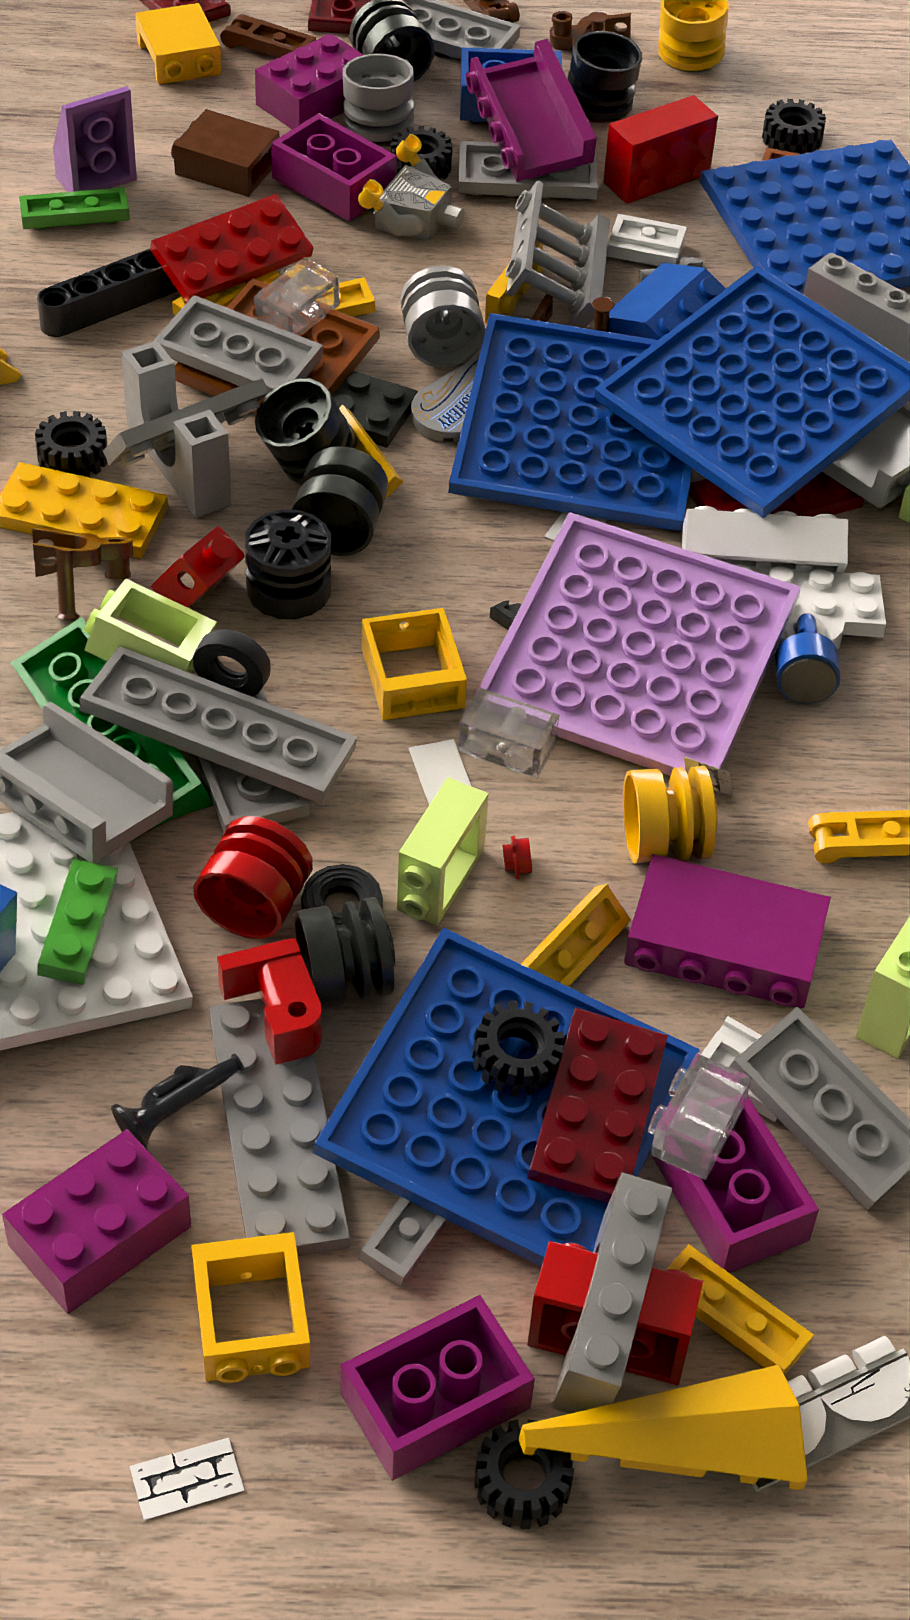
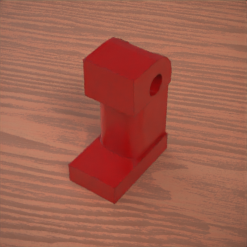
[217,937,322,1065]

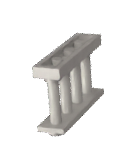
[505,180,610,328]

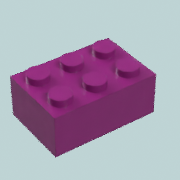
[255,33,364,129]
[271,113,397,221]
[652,1091,819,1273]
[2,1129,191,1314]
[340,1295,535,1481]

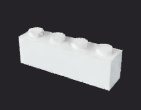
[682,506,848,573]

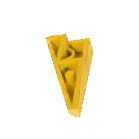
[518,1365,808,1490]

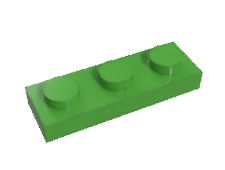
[19,187,130,229]
[37,859,118,985]

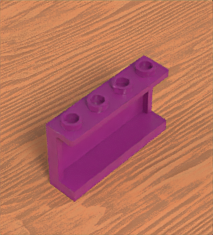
[466,39,597,182]
[624,854,831,1008]

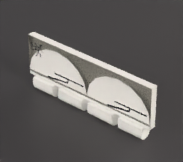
[752,1336,910,1492]

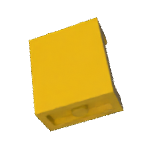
[135,3,221,84]

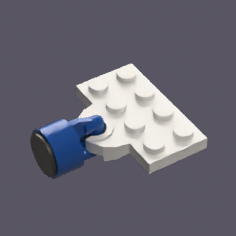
[734,564,886,704]

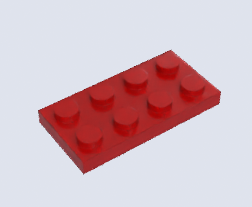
[150,193,314,303]

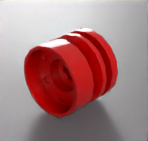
[193,816,313,939]

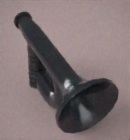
[111,1053,244,1150]

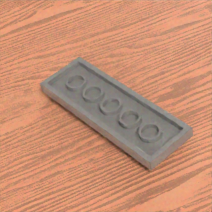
[79,646,357,804]
[209,999,350,1256]

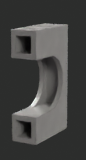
[121,340,231,518]
[551,1172,672,1414]

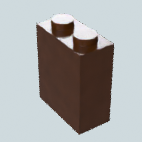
[171,109,280,197]

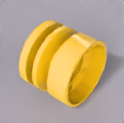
[658,0,729,71]
[623,766,718,863]

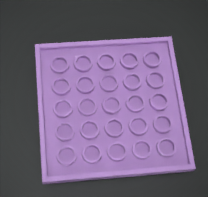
[473,512,801,789]

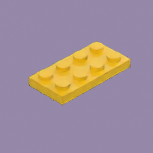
[0,462,169,559]

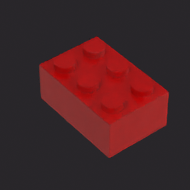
[603,95,718,204]
[527,1241,703,1386]

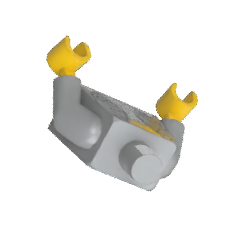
[358,134,464,240]

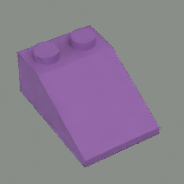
[53,86,137,192]

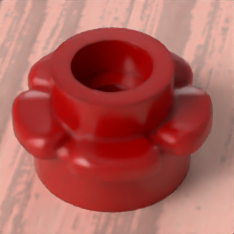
[502,836,533,879]

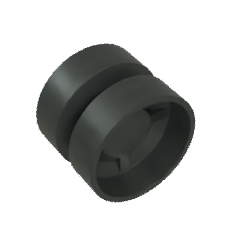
[292,447,388,556]

